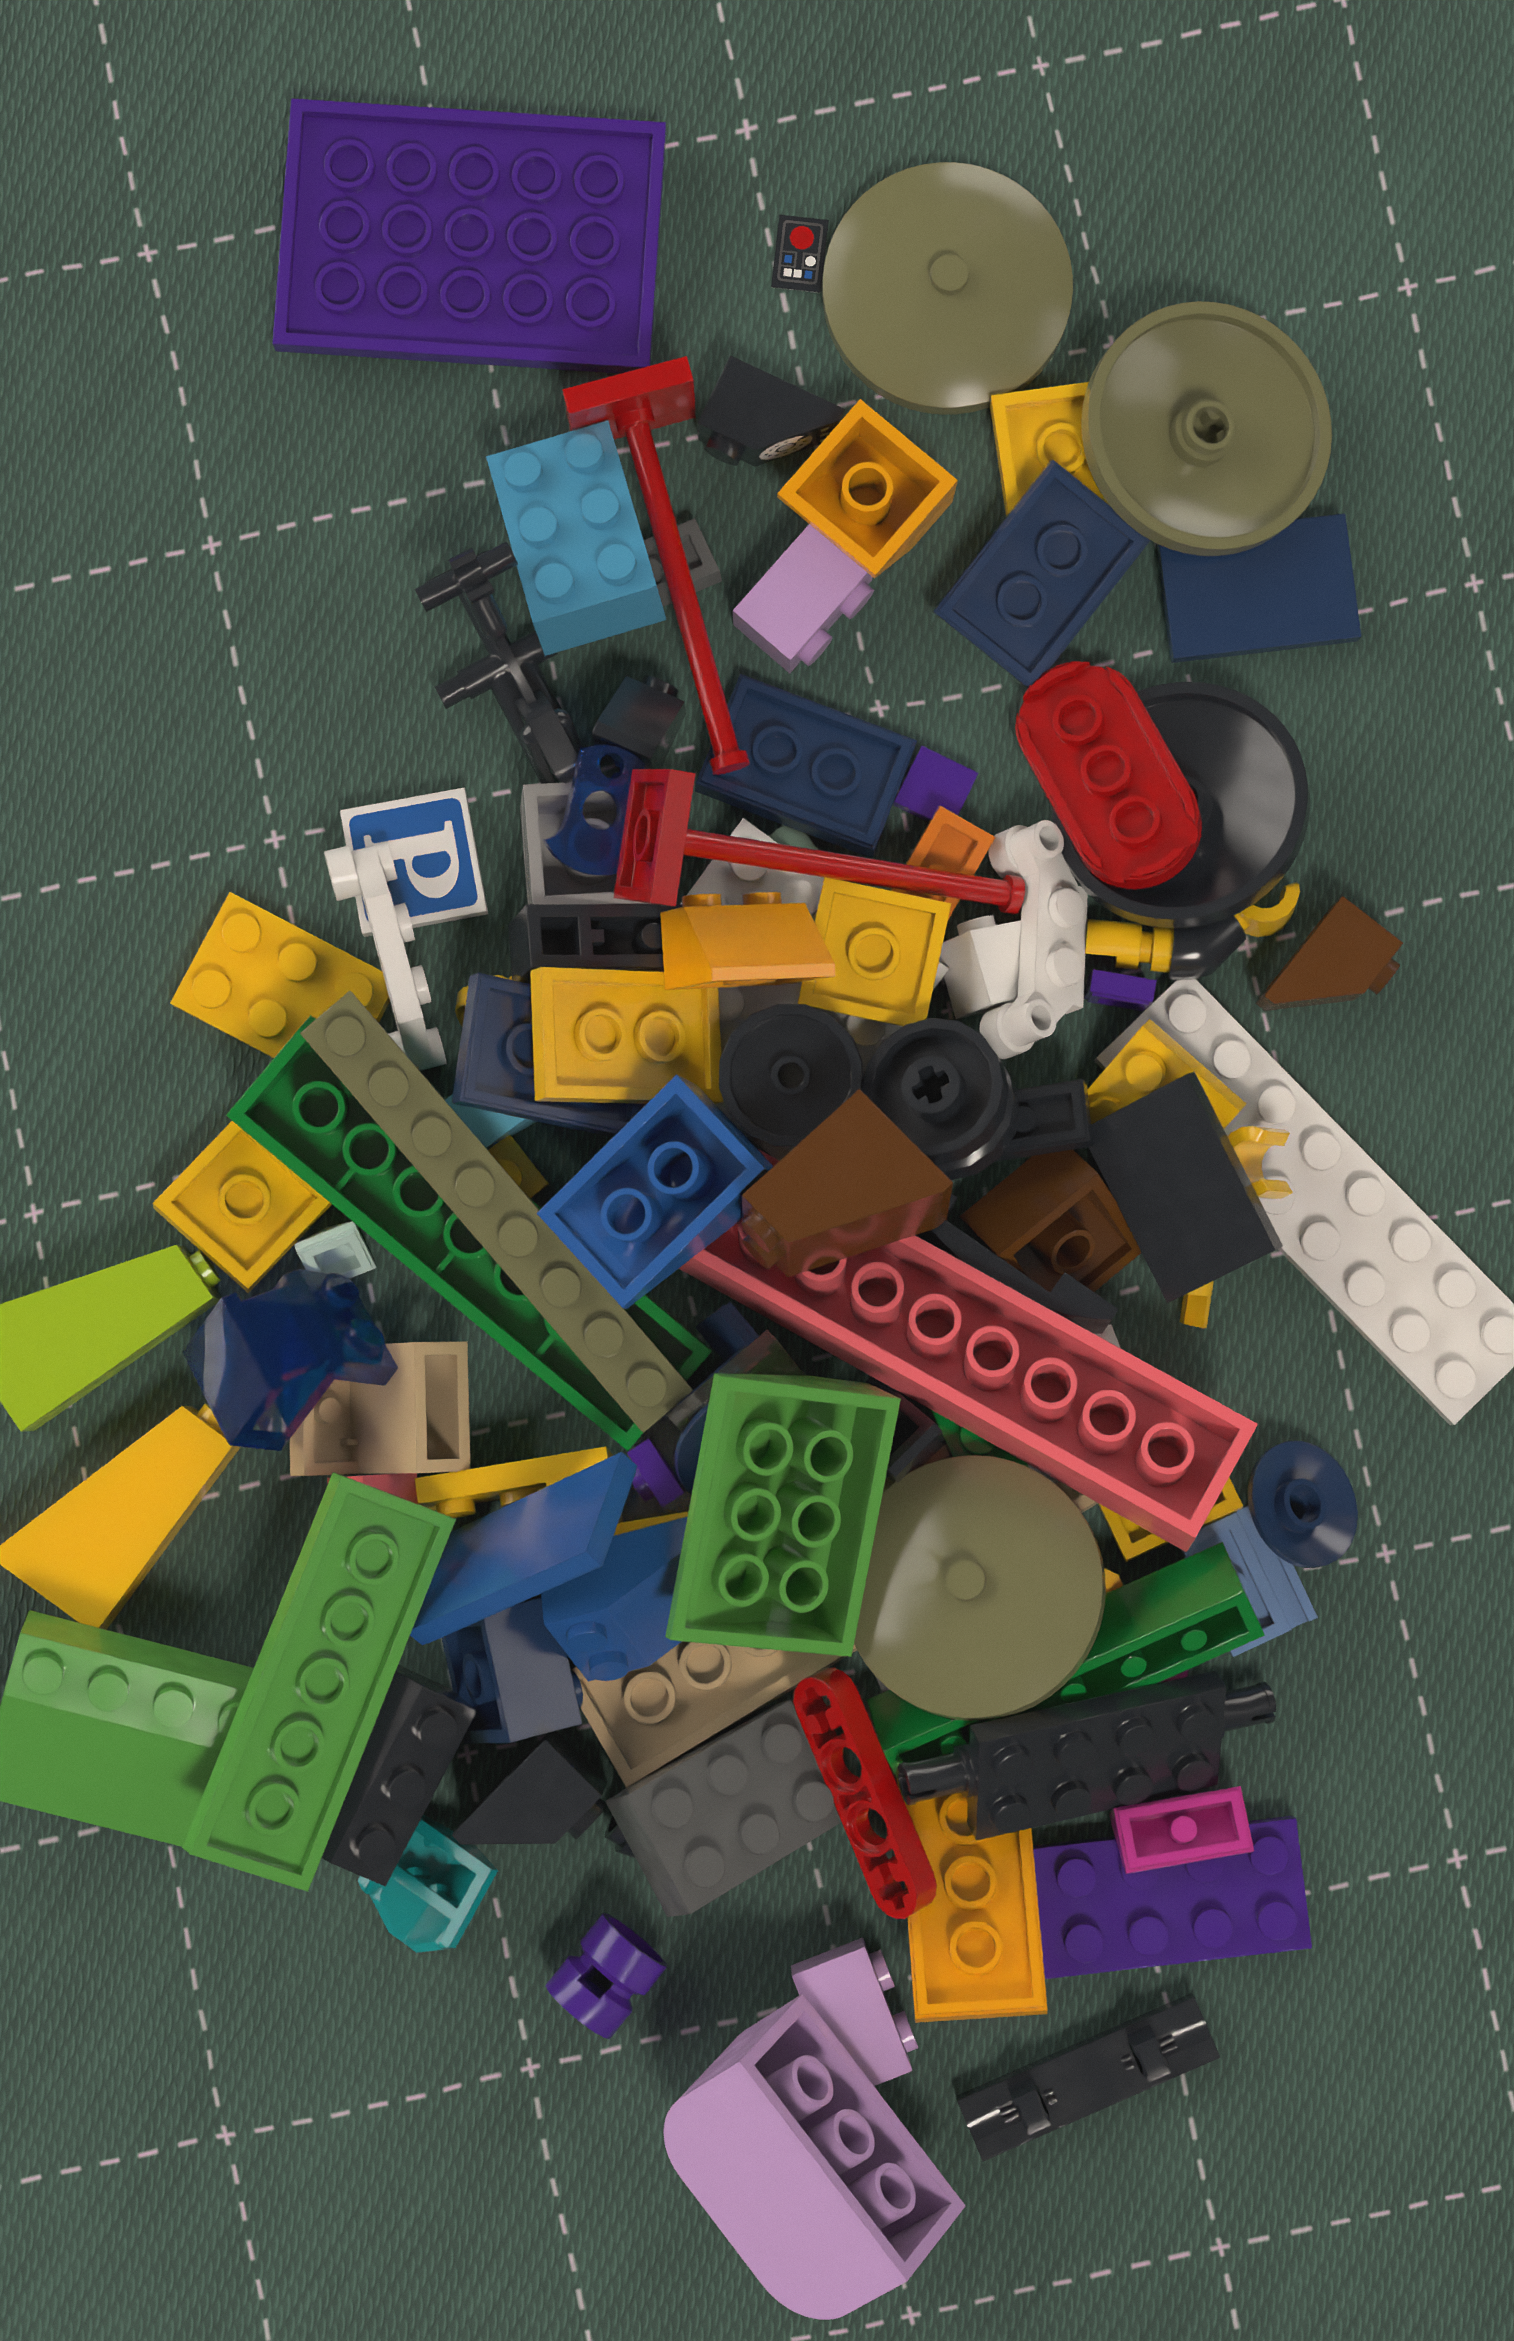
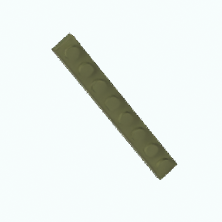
[300,991,693,1433]

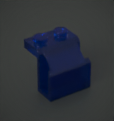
[182,1269,398,1451]

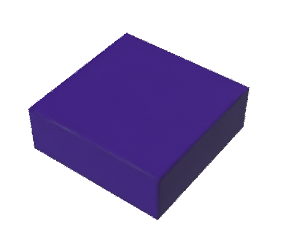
[893,746,979,823]
[1084,969,1157,1012]

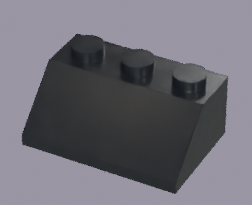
[322,1665,477,1887]

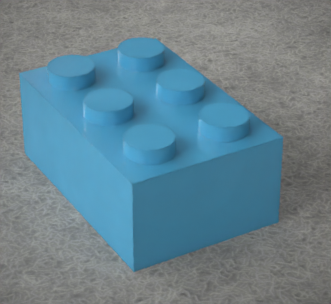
[486,420,667,656]

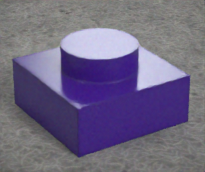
[627,1437,686,1508]

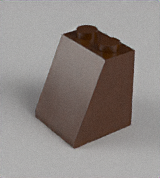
[742,1089,953,1277]

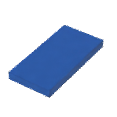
[410,1452,637,1645]

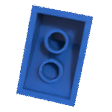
[537,1074,774,1309]
[541,1517,687,1682]

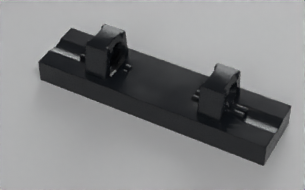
[956,1993,1221,2161]

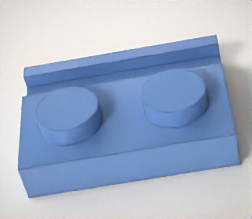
[1180,1505,1318,1657]

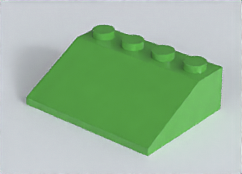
[665,1373,901,1657]
[0,1610,254,1847]

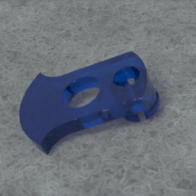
[542,745,645,875]

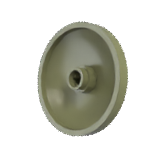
[822,162,1073,415]
[1081,301,1332,556]
[854,1455,1106,1721]

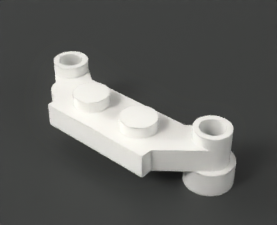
[980,820,1088,1059]
[324,842,447,1071]

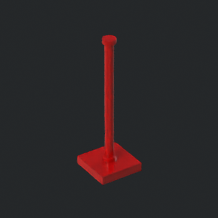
[562,356,750,775]
[613,769,1025,914]

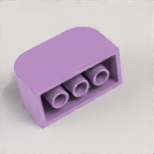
[663,1994,965,2320]

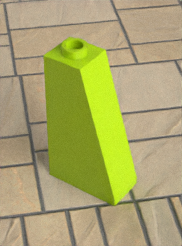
[0,1245,223,1432]

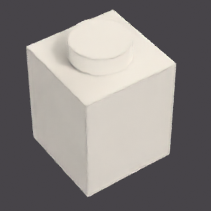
[939,915,1021,1019]

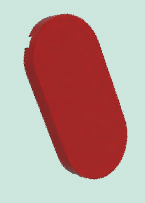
[1015,661,1202,889]

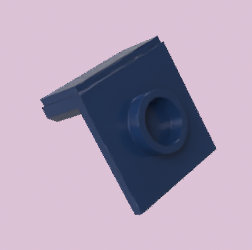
[661,1302,762,1422]

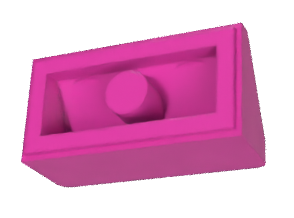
[1109,1786,1254,1874]

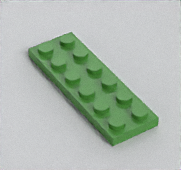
[182,1472,456,1892]

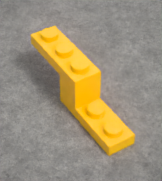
[415,1446,689,1536]

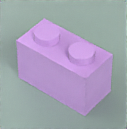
[733,524,874,673]
[791,1938,918,2086]

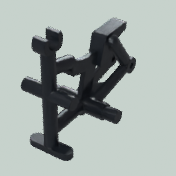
[414,542,596,784]

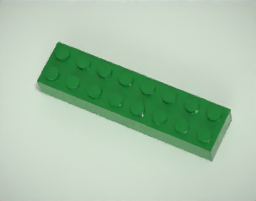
[226,1015,711,1451]

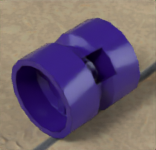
[545,1912,668,2039]

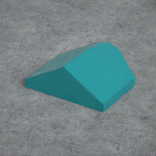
[358,1815,498,1953]

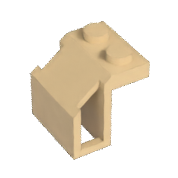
[288,1342,470,1476]

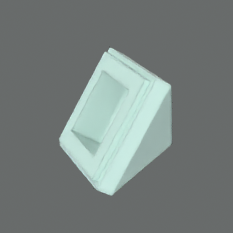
[294,1221,376,1291]

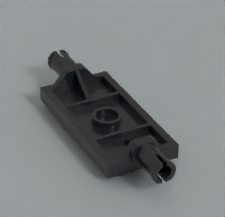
[898,1671,1276,1841]

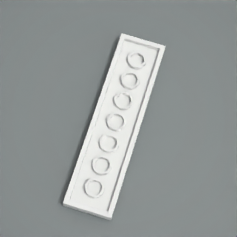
[1094,979,1514,1425]

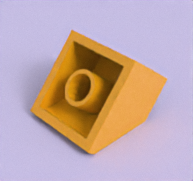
[777,399,958,579]
[660,892,835,990]

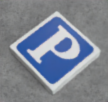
[340,788,488,937]

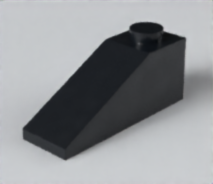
[508,904,682,984]

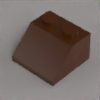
[959,1150,1142,1292]

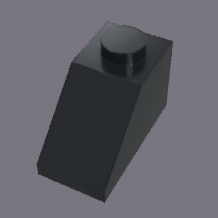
[592,675,686,772]

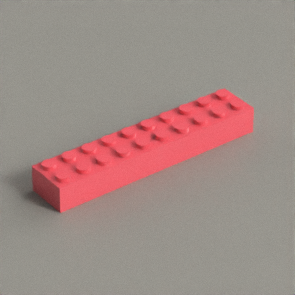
[679,1149,1258,1552]

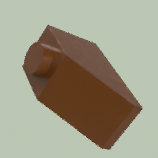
[1255,896,1403,1011]

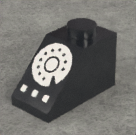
[698,355,845,467]

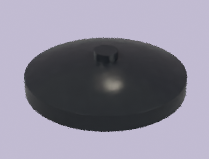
[1052,682,1310,928]

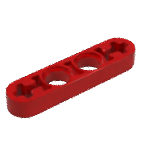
[793,1668,937,1919]

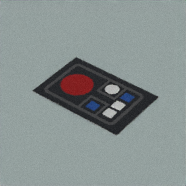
[771,215,829,293]

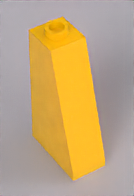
[0,1403,243,1630]

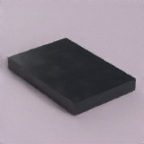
[1089,1071,1283,1303]

